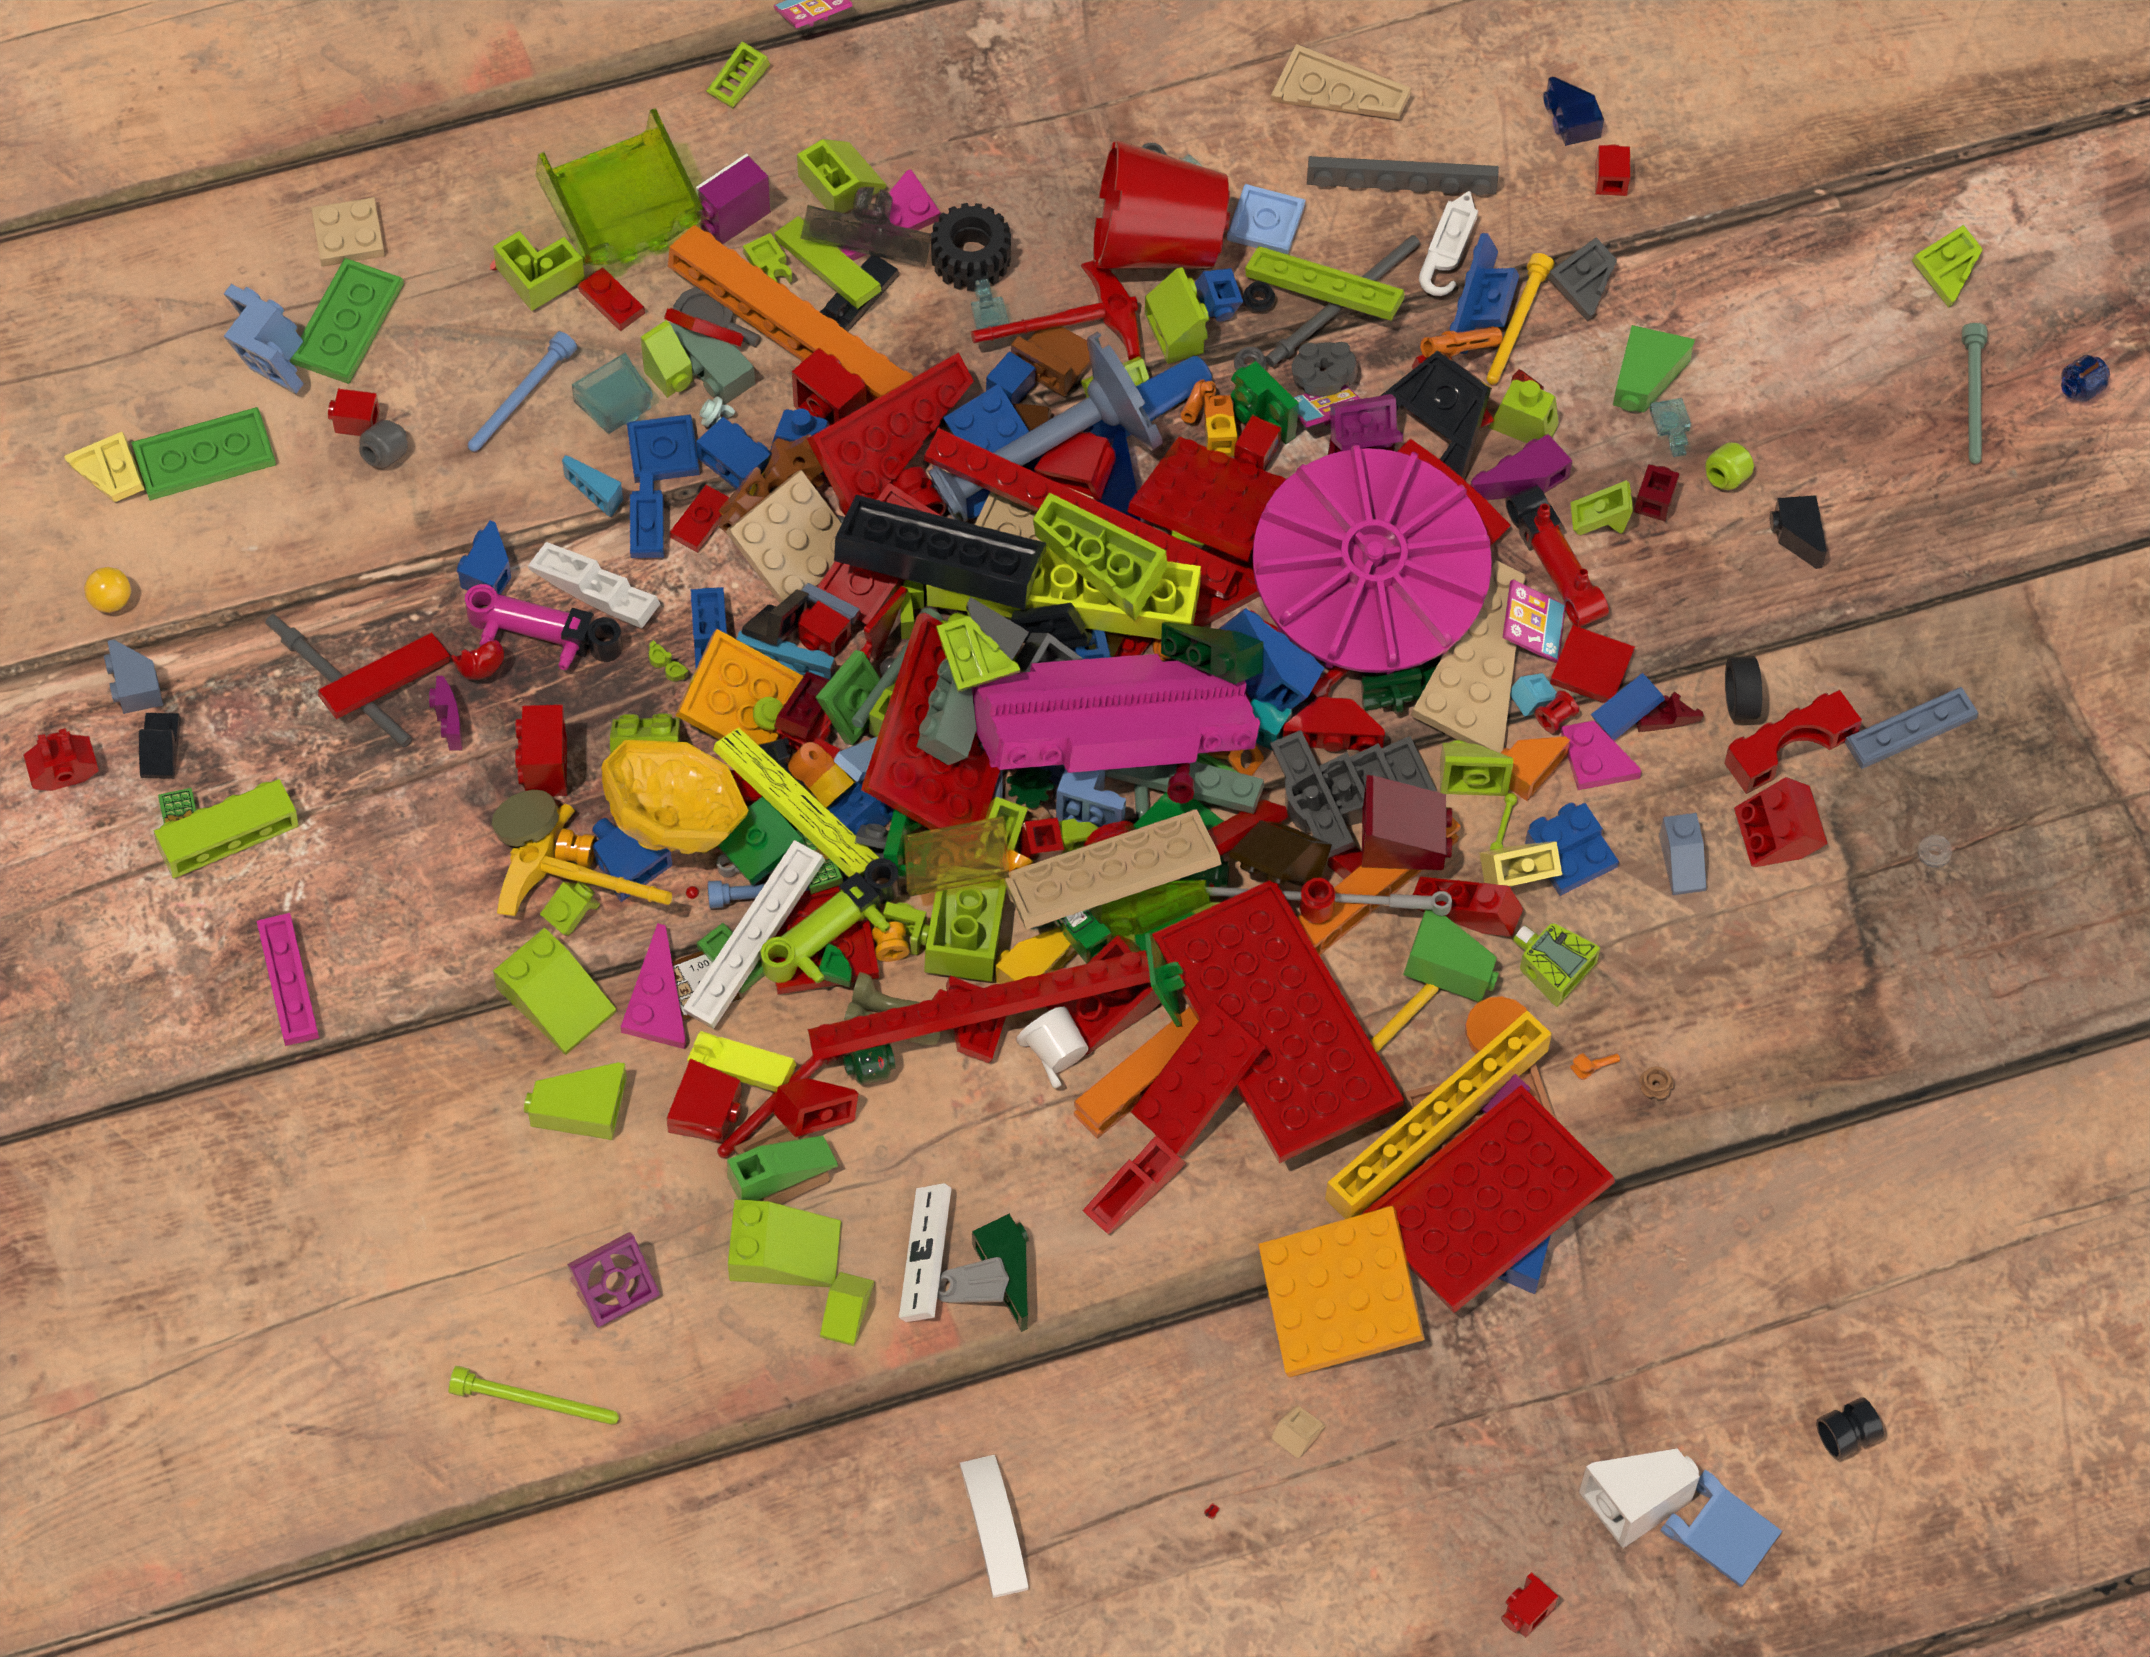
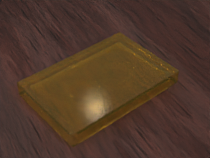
[904,816,1010,897]

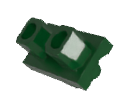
[1361,668,1422,714]

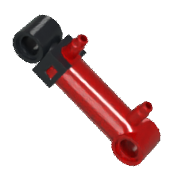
[1505,485,1609,627]

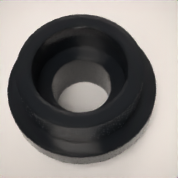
[1243,281,1275,312]

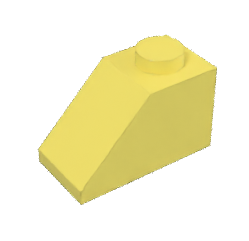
[1479,841,1562,886]

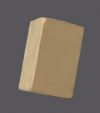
[1272,1405,1326,1458]

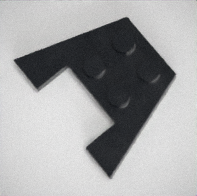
[1380,350,1492,480]

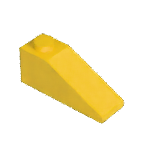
[995,928,1077,984]

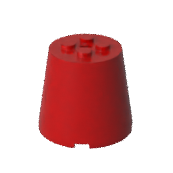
[1093,140,1230,269]

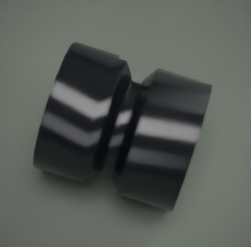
[1816,1397,1884,1460]

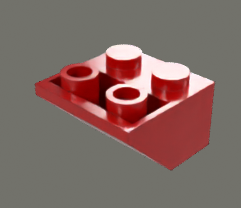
[1734,777,1828,867]

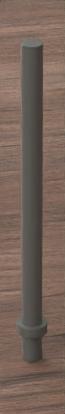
[1265,235,1420,367]

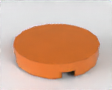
[1465,996,1527,1054]

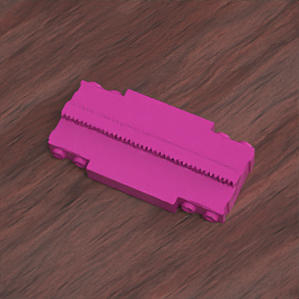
[972,654,1260,773]

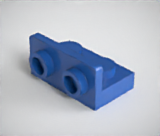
[826,779,894,836]

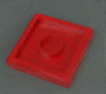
[1550,625,1635,703]

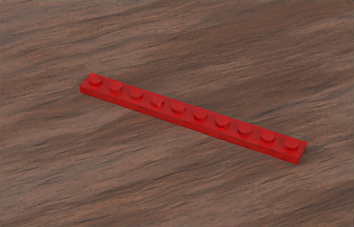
[924,428,1238,598]
[808,950,1150,1061]

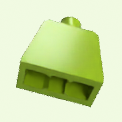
[1489,380,1559,443]

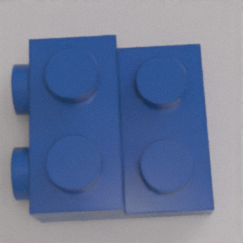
[1525,803,1619,896]

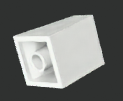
[1579,1448,1700,1548]

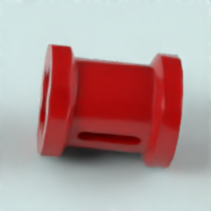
[1534,690,1579,733]

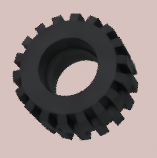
[931,203,1011,291]

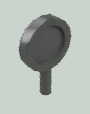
[673,287,761,347]

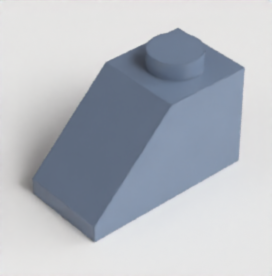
[1659,813,1706,895]

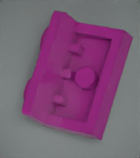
[1330,394,1403,451]

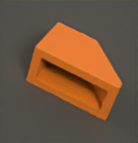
[1501,736,1570,801]

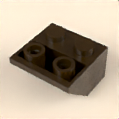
[1229,820,1332,886]

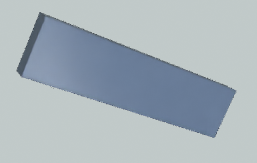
[1845,687,1978,769]

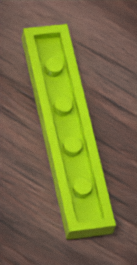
[1245,246,1405,321]

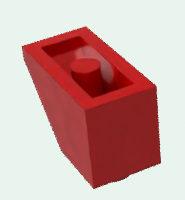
[774,1078,859,1137]

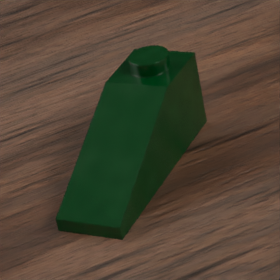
[972,1213,1029,1332]

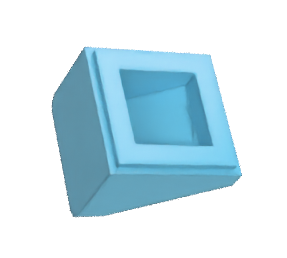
[1510,673,1557,716]

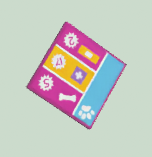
[773,0,852,28]
[1294,384,1361,428]
[1502,579,1565,663]

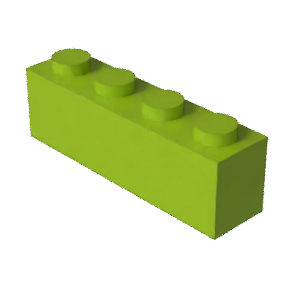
[153,779,299,879]

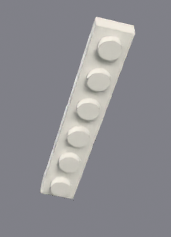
[683,840,825,1029]

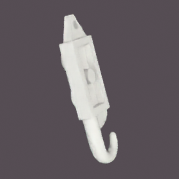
[1419,191,1478,296]

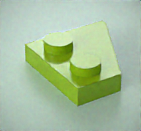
[1911,225,1983,308]
[936,616,1020,692]

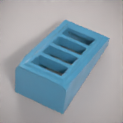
[562,455,623,517]

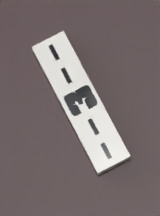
[899,1183,951,1322]

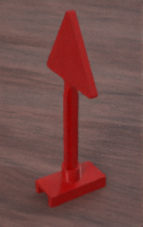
[776,586,908,759]

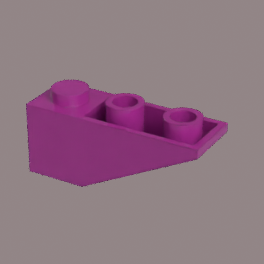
[1471,434,1572,500]

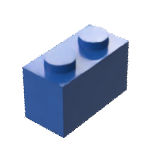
[696,417,771,490]

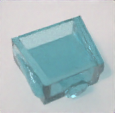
[572,352,653,434]

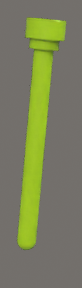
[448,1366,619,1425]

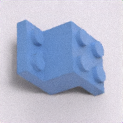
[224,284,304,394]
[1039,764,1126,827]

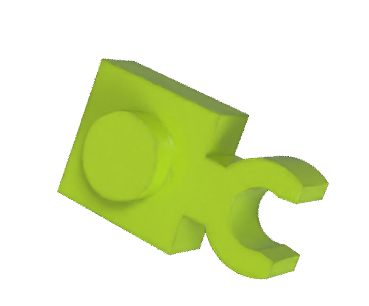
[743,233,792,283]

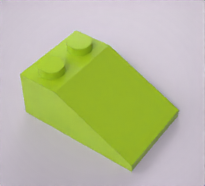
[924,866,1006,982]
[493,927,617,1055]
[728,1199,841,1287]

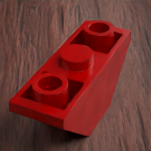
[1283,697,1385,752]

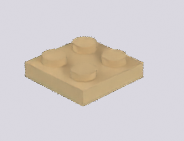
[311,197,385,267]

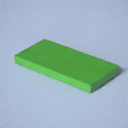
[290,258,404,384]
[131,407,276,501]

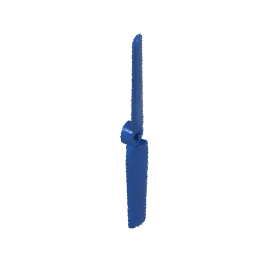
[966,356,1212,519]

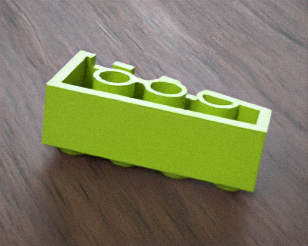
[1033,493,1168,621]

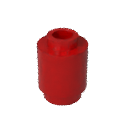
[1300,878,1335,923]

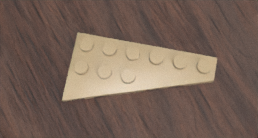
[1410,560,1525,753]

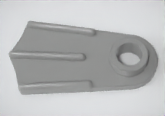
[937,1257,1009,1303]

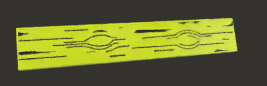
[713,727,879,877]

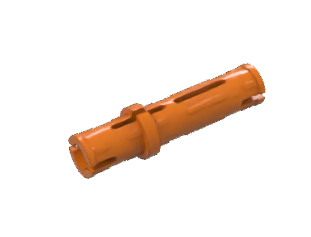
[1420,326,1503,357]

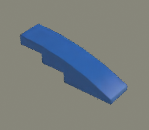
[690,587,727,669]

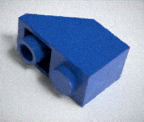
[457,520,511,594]

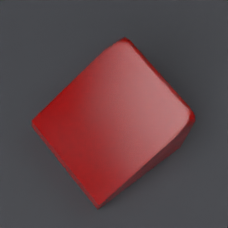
[1327,846,1362,879]

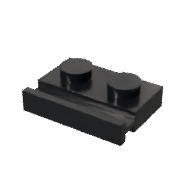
[1010,603,1092,648]

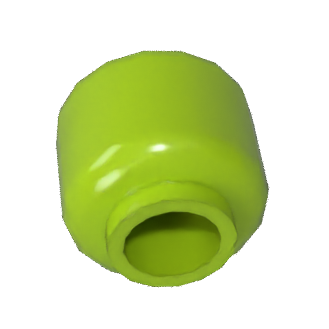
[1705,442,1754,491]

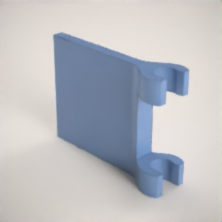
[1660,1470,1782,1587]

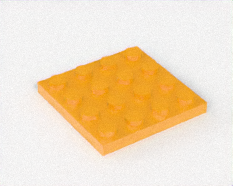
[1258,1206,1425,1378]

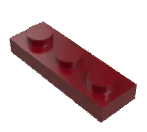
[774,671,830,739]

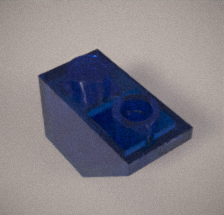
[1543,77,1604,146]

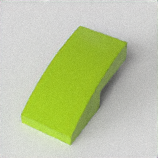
[900,580,924,639]

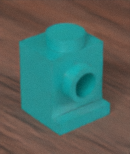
[1250,698,1292,751]

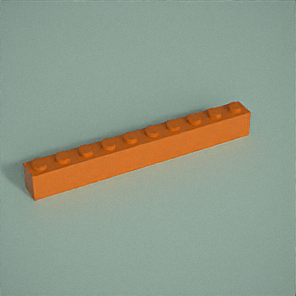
[668,225,914,404]

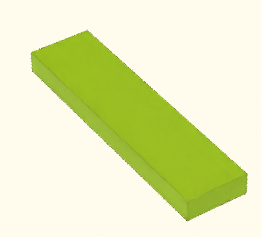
[774,216,881,309]

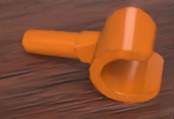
[1570,1053,1620,1080]

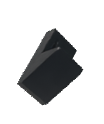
[138,713,181,779]

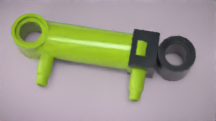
[761,858,900,983]

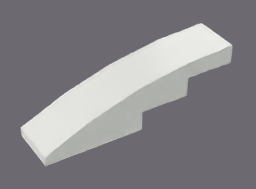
[528,542,660,628]

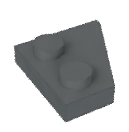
[1547,237,1617,322]

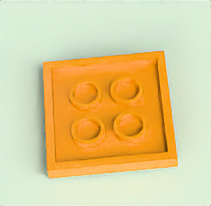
[675,629,803,745]

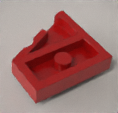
[946,975,1006,1063]

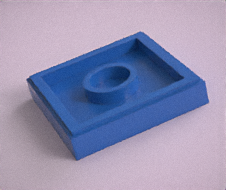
[627,414,700,483]

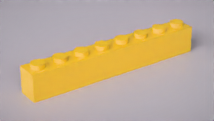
[1325,1010,1552,1219]

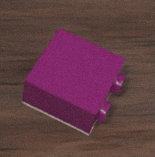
[696,153,771,244]

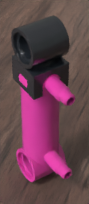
[465,584,623,670]

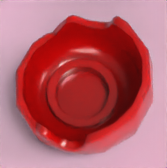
[451,640,504,680]

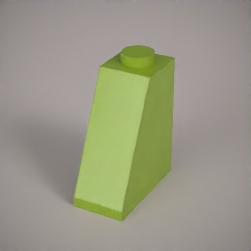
[524,1062,627,1140]

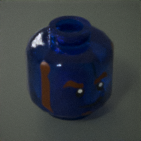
[2061,354,2110,403]

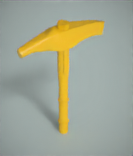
[497,803,672,916]

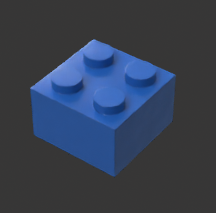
[944,384,1029,453]

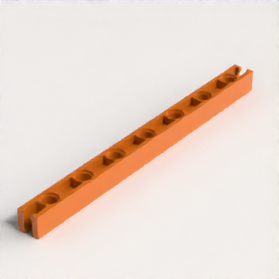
[1074,817,1461,1139]

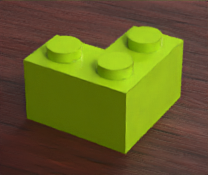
[493,231,585,311]

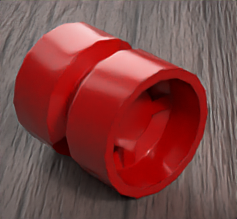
[890,467,947,516]

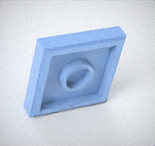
[1227,184,1306,255]

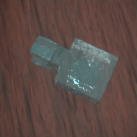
[971,279,1009,330]
[1650,398,1691,457]

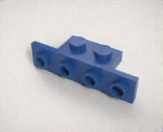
[1450,233,1520,354]

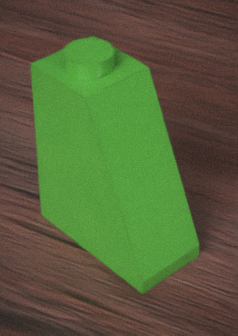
[1613,325,1695,413]
[1403,910,1499,1002]

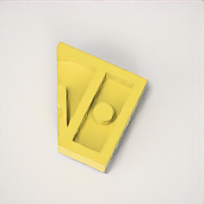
[64,432,145,502]

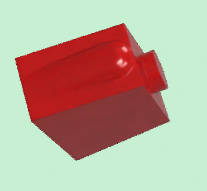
[1034,432,1116,500]
[666,1058,742,1143]

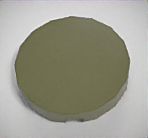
[492,790,559,847]

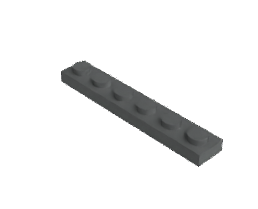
[1307,156,1499,195]

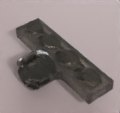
[800,187,931,267]

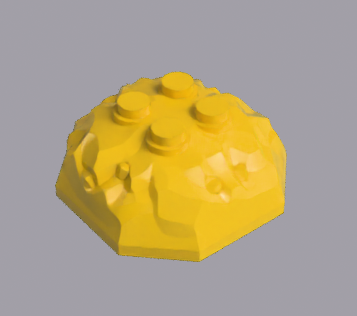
[601,740,749,854]

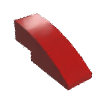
[1082,1136,1186,1235]

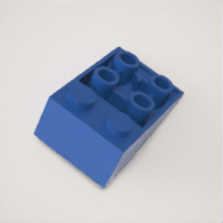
[1219,608,1325,712]

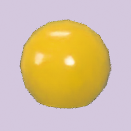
[84,567,131,613]

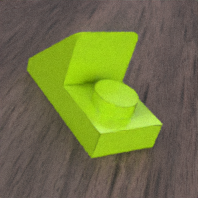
[1570,480,1633,535]

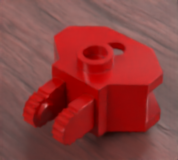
[23,728,99,791]

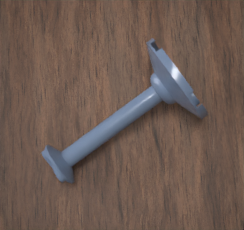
[928,331,1163,522]

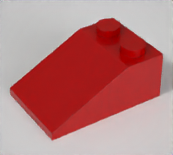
[1046,935,1161,1055]

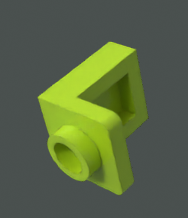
[540,882,600,936]
[883,902,930,955]

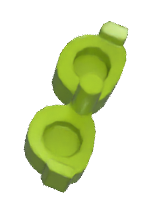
[649,640,689,682]

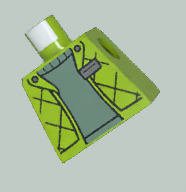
[1513,923,1600,1007]

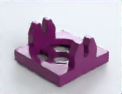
[567,1232,660,1328]

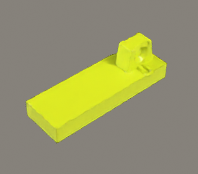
[687,1031,796,1092]

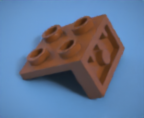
[1011,326,1091,396]

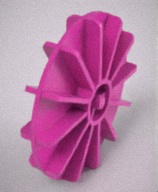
[1253,445,1491,675]

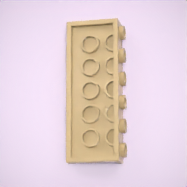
[1003,809,1221,930]

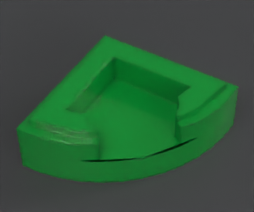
[819,944,852,987]

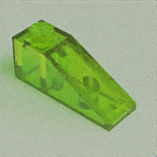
[1101,880,1210,937]

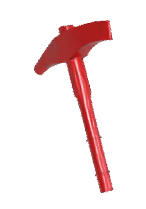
[971,260,1141,360]

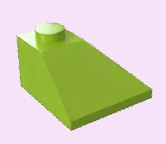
[1440,740,1513,796]

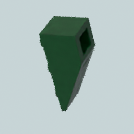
[1161,622,1263,684]

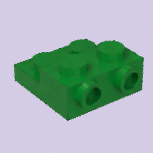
[1230,361,1299,444]

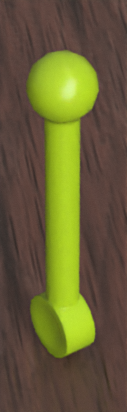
[1490,793,1518,851]

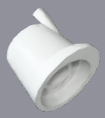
[1016,1006,1088,1088]

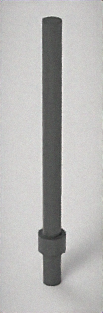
[265,614,412,747]

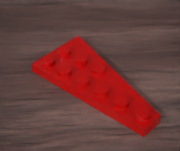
[807,352,974,514]

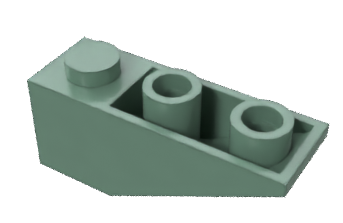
[669,322,755,405]
[916,659,977,765]

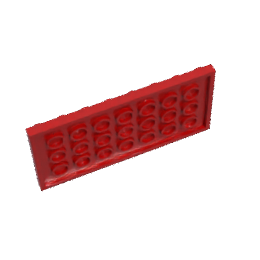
[1152,881,1404,1164]

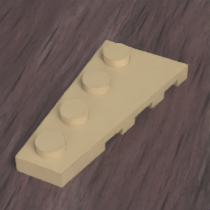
[1271,44,1411,119]

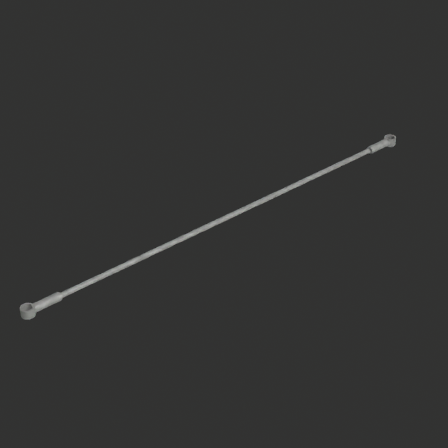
[717,854,1452,916]

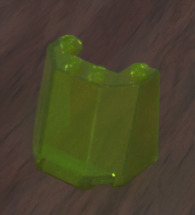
[535,108,703,266]

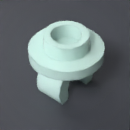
[699,396,735,427]

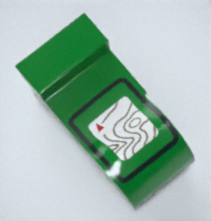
[1054,909,1111,964]

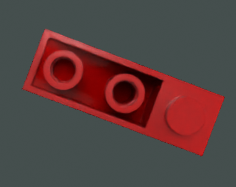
[1412,876,1523,937]

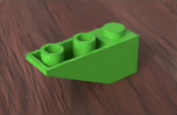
[727,1136,838,1201]

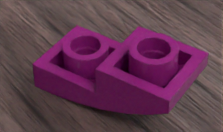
[429,676,463,751]

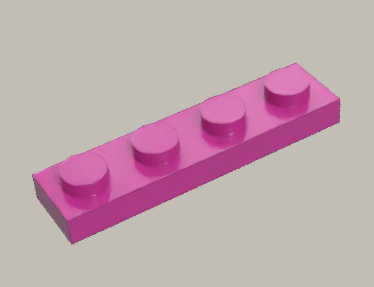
[257,913,319,1046]

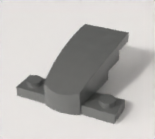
[1270,730,1437,858]

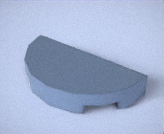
[801,583,860,625]

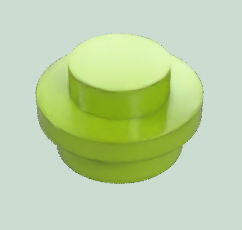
[753,697,784,730]

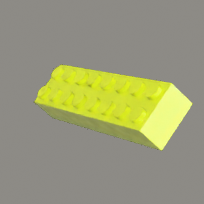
[926,546,1201,639]

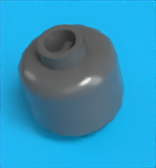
[359,419,408,468]

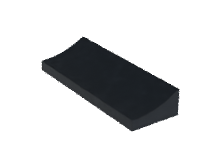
[834,495,1046,610]

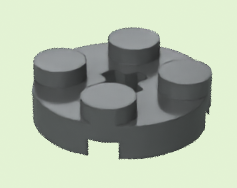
[1292,342,1357,396]

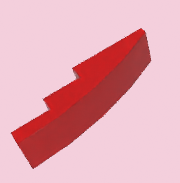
[1397,438,1511,546]

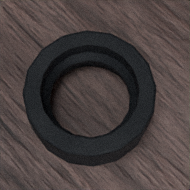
[1725,656,1762,721]

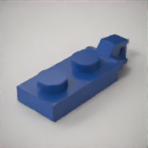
[630,473,664,558]

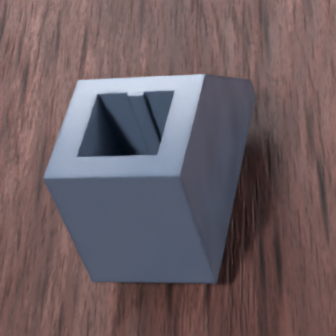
[104,640,163,714]

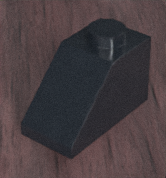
[1769,495,1827,569]

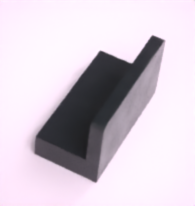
[741,589,809,646]

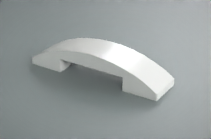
[960,1455,1028,1598]

